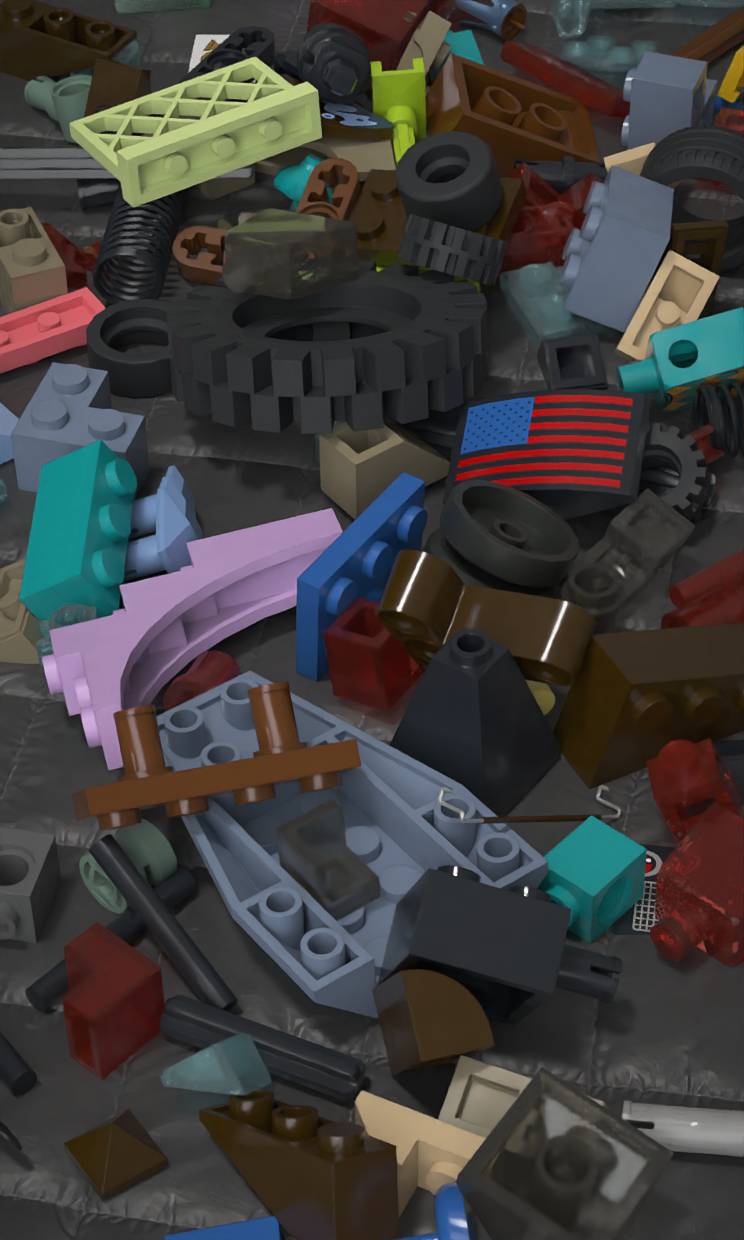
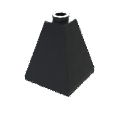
[389,627,561,817]

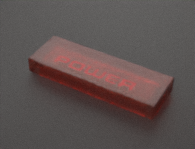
[500,40,630,119]

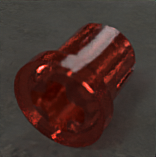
[164,651,242,711]

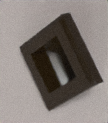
[64,1109,168,1201]

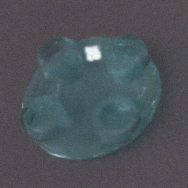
[561,36,660,75]

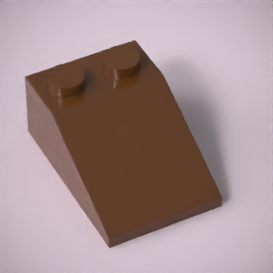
[426,53,601,177]

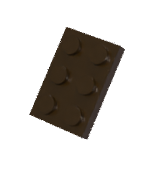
[336,169,527,269]

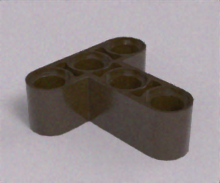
[375,549,596,686]

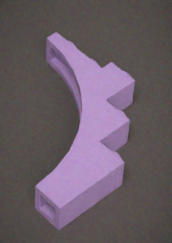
[42,508,343,770]

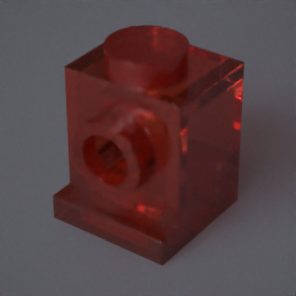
[646,738,744,849]

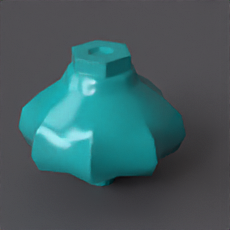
[274,154,334,209]

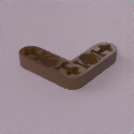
[172,158,362,286]

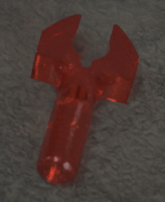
[41,222,109,290]

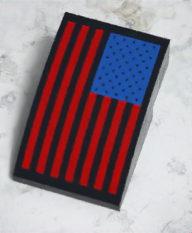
[443,389,651,520]

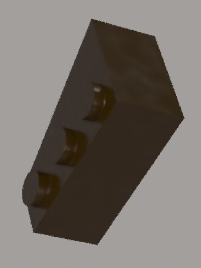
[553,622,744,789]

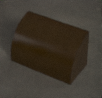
[372,969,495,1076]

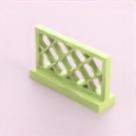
[69,56,322,208]

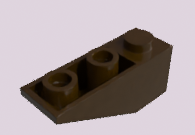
[0,0,137,81]
[199,1088,399,1240]

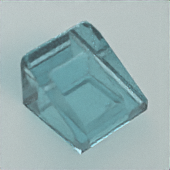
[159,1032,271,1095]

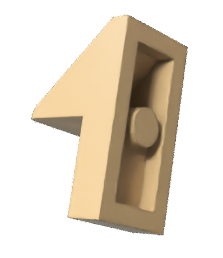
[614,249,720,362]
[355,1090,501,1219]

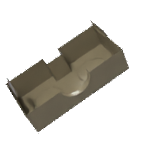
[365,11,452,99]

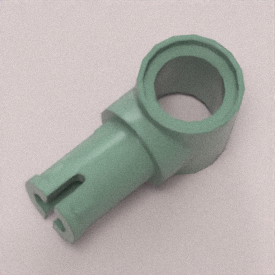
[24,75,92,143]

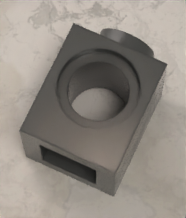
[0,826,61,944]

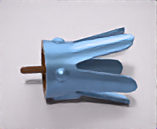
[455,0,527,41]

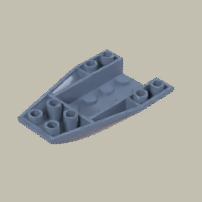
[156,671,548,1019]

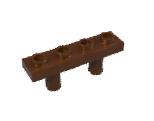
[72,682,361,831]

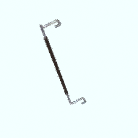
[438,785,622,824]

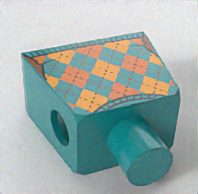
[616,307,744,413]

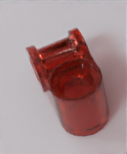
[497,202,580,281]

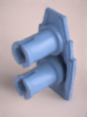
[122,465,203,584]

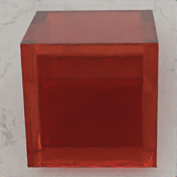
[62,922,165,1080]

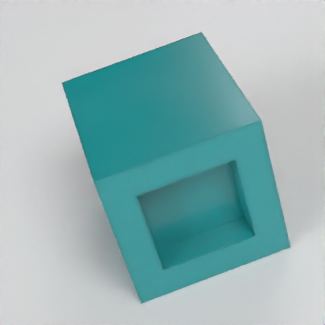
[537,815,647,944]

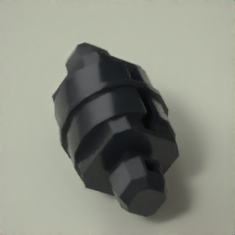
[297,22,371,105]

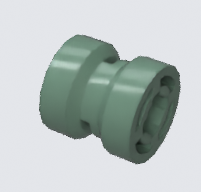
[79,818,177,914]

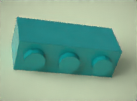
[19,439,137,630]

